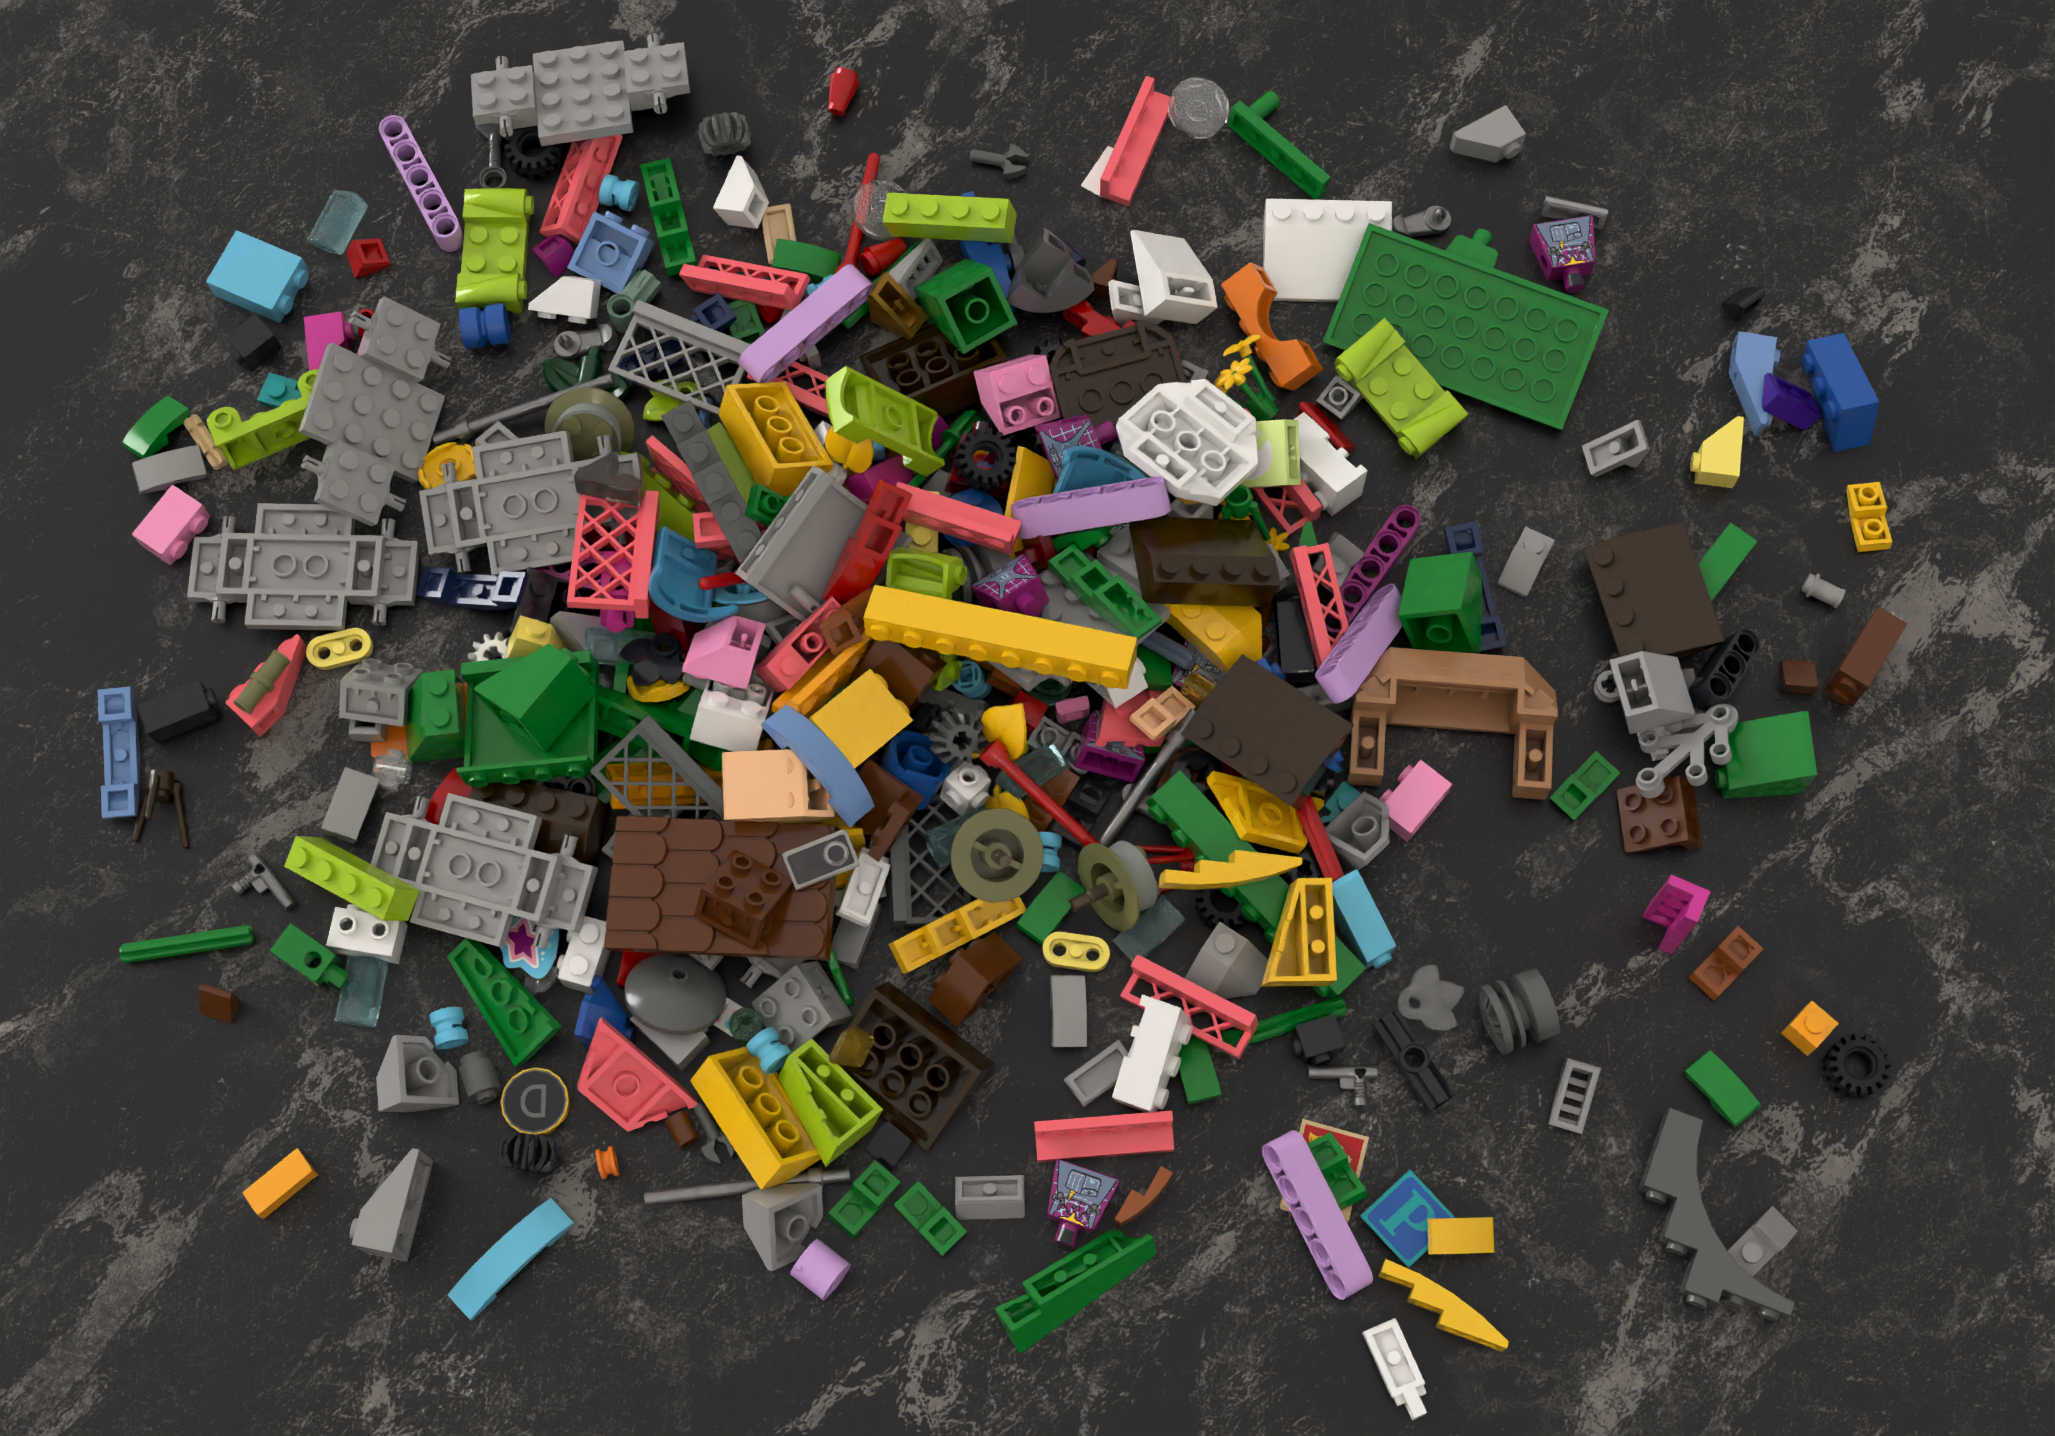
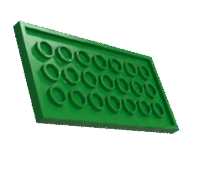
[1323,223,1609,431]

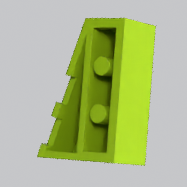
[778,1038,883,1167]

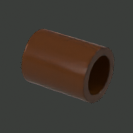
[665,1110,700,1149]

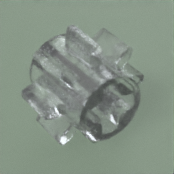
[373,748,413,791]

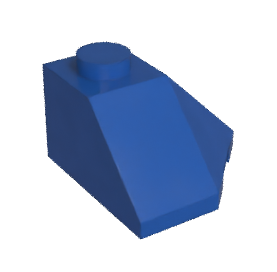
[574,976,635,1049]

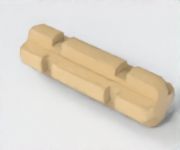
[183,414,228,470]

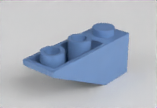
[1729,331,1780,437]

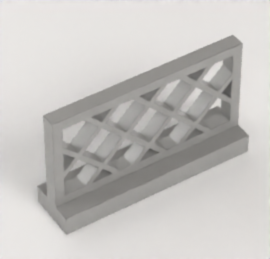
[608,300,751,417]

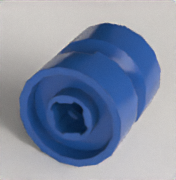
[459,303,511,349]

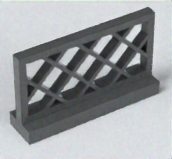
[590,714,731,821]
[887,794,971,929]

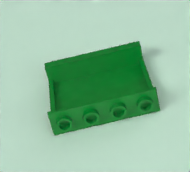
[456,650,599,787]

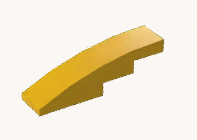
[1159,850,1302,890]
[888,896,1026,974]
[1378,1259,1509,1352]

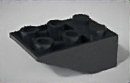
[501,567,607,661]

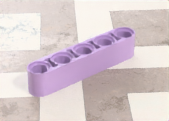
[379,115,464,252]
[738,264,874,383]
[1011,476,1172,539]
[1315,584,1402,704]
[1262,1130,1373,1300]

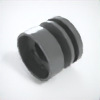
[940,543,1011,606]
[1477,968,1560,1055]

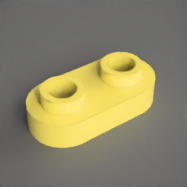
[306,628,373,670]
[1043,932,1110,972]

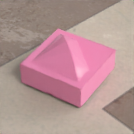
[1055,695,1090,724]

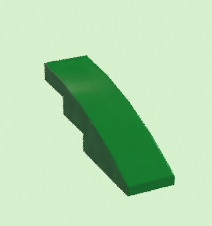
[640,158,697,276]
[1698,522,1757,602]
[1048,544,1162,640]

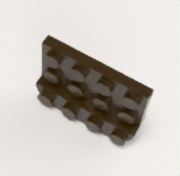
[1050,321,1187,428]

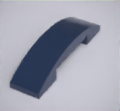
[619,293,737,387]
[1444,521,1507,652]
[416,567,529,610]

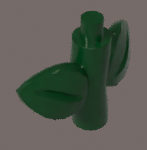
[543,347,631,400]

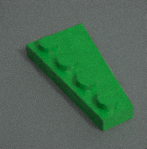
[447,938,562,1067]

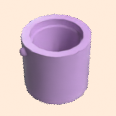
[790,1239,851,1301]

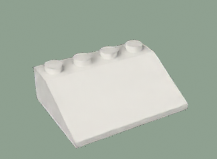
[1263,199,1392,302]

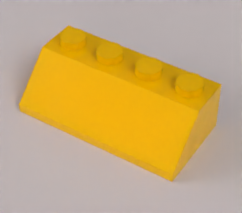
[718,382,833,497]
[1004,446,1057,575]
[690,1047,821,1190]

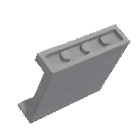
[735,465,913,622]

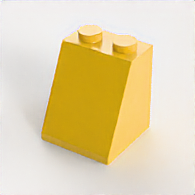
[808,669,913,769]

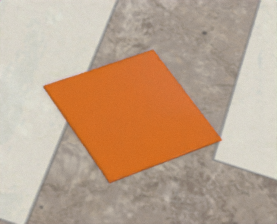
[371,725,408,761]

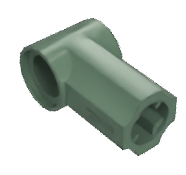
[607,269,662,333]

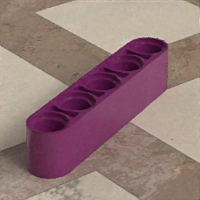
[1322,505,1421,640]

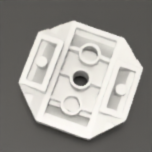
[1116,379,1258,506]

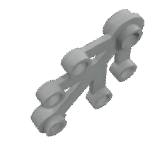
[1636,704,1739,798]

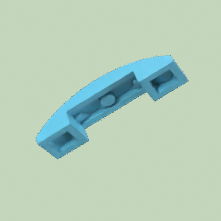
[448,1198,575,1321]

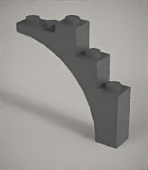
[661,400,762,563]
[1638,1108,1795,1322]

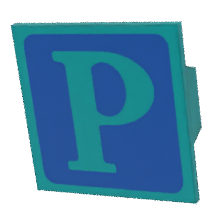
[1360,1170,1455,1268]

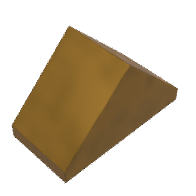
[867,272,928,339]

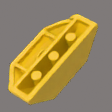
[1163,604,1262,674]

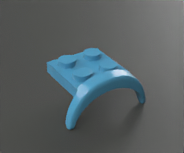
[1053,445,1148,494]
[648,526,739,623]

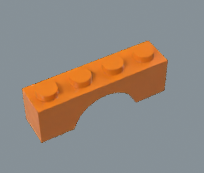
[1221,262,1324,391]

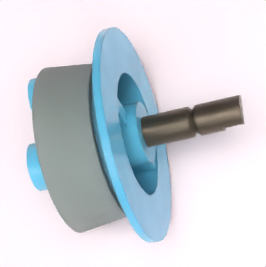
[712,562,789,624]

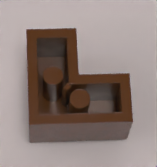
[928,932,1023,1027]

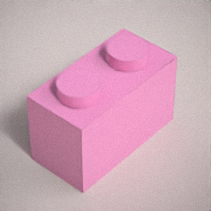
[132,484,211,565]
[1379,760,1452,842]

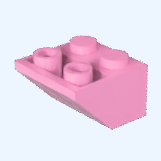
[974,355,1061,435]
[682,615,766,690]

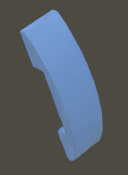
[97,687,141,819]
[761,705,875,827]

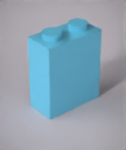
[206,230,309,323]

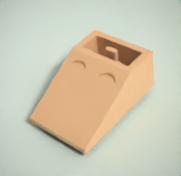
[722,749,834,823]

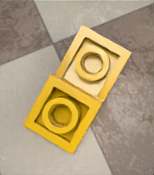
[1847,482,1892,552]
[1427,1217,1494,1254]

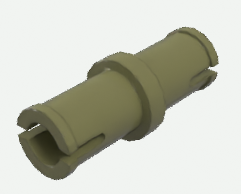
[233,650,291,715]

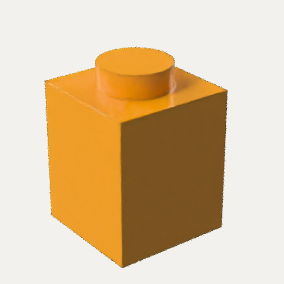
[1781,1001,1839,1056]

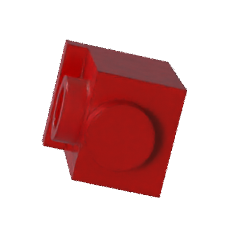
[1008,690,1048,738]

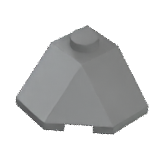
[1325,792,1390,872]
[1185,921,1268,999]
[376,1035,459,1112]
[742,1183,823,1271]

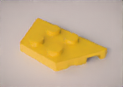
[1207,771,1324,854]

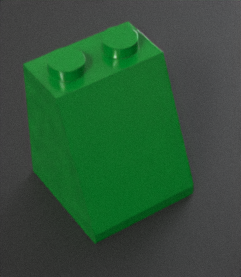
[913,258,1018,354]
[1398,552,1482,654]
[473,643,597,752]
[405,669,465,764]
[1711,711,1817,799]

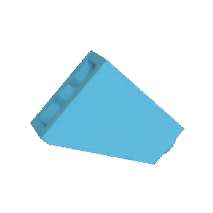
[1332,869,1396,969]

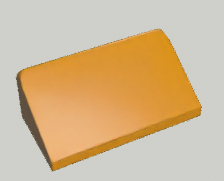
[242,1148,319,1219]

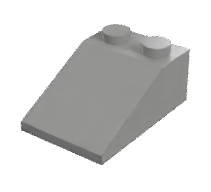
[350,1148,433,1262]

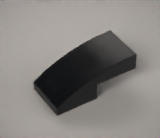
[1051,774,1112,851]

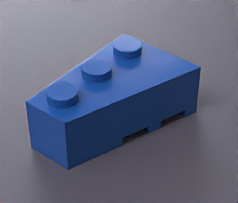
[1801,333,1879,452]

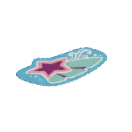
[500,916,559,979]

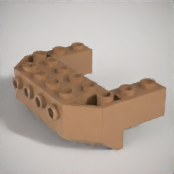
[1346,647,1558,800]

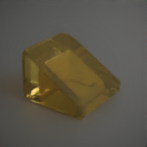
[1181,672,1215,711]
[829,1026,875,1067]

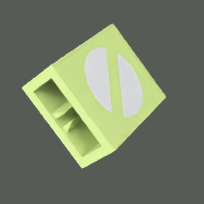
[1240,419,1301,489]

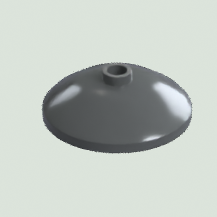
[624,953,727,1035]

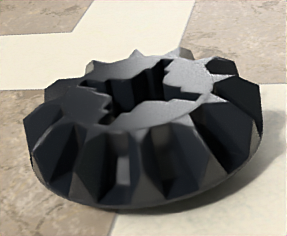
[1171,750,1224,800]

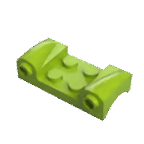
[455,188,534,314]
[1334,318,1468,459]
[825,366,945,477]
[207,369,319,471]
[886,547,967,691]

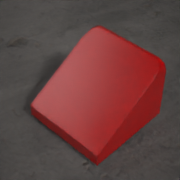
[346,238,391,278]

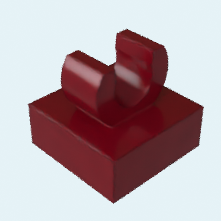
[1014,535,1056,569]

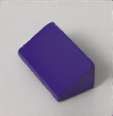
[1762,373,1821,430]

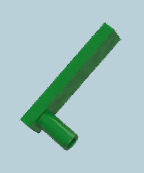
[1227,91,1331,200]

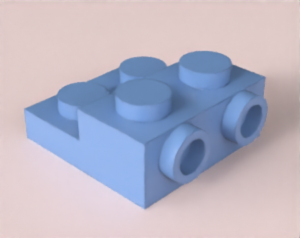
[567,210,655,294]

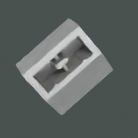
[1609,651,1696,734]

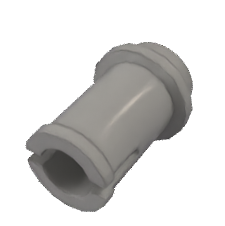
[1801,573,1846,608]

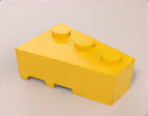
[1261,878,1337,987]

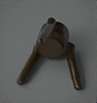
[132,769,189,848]

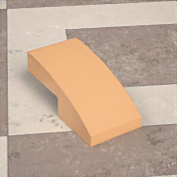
[1129,686,1196,741]

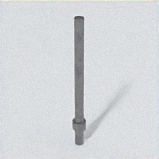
[432,374,615,446]
[1075,708,1196,874]
[644,1167,851,1205]

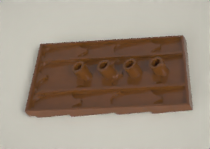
[604,816,840,961]

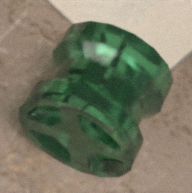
[728,1008,764,1046]

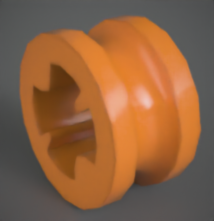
[595,1146,620,1180]

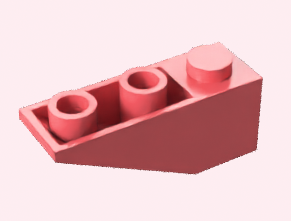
[754,596,841,693]
[225,634,307,737]

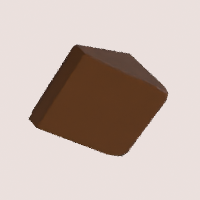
[1090,258,1118,300]
[1780,659,1818,695]
[198,984,241,1023]

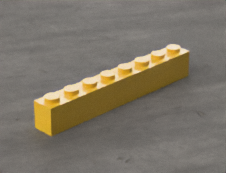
[863,585,1137,689]

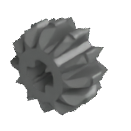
[698,111,751,157]
[928,708,986,766]

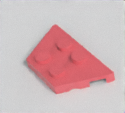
[1095,689,1166,747]
[577,1017,698,1132]

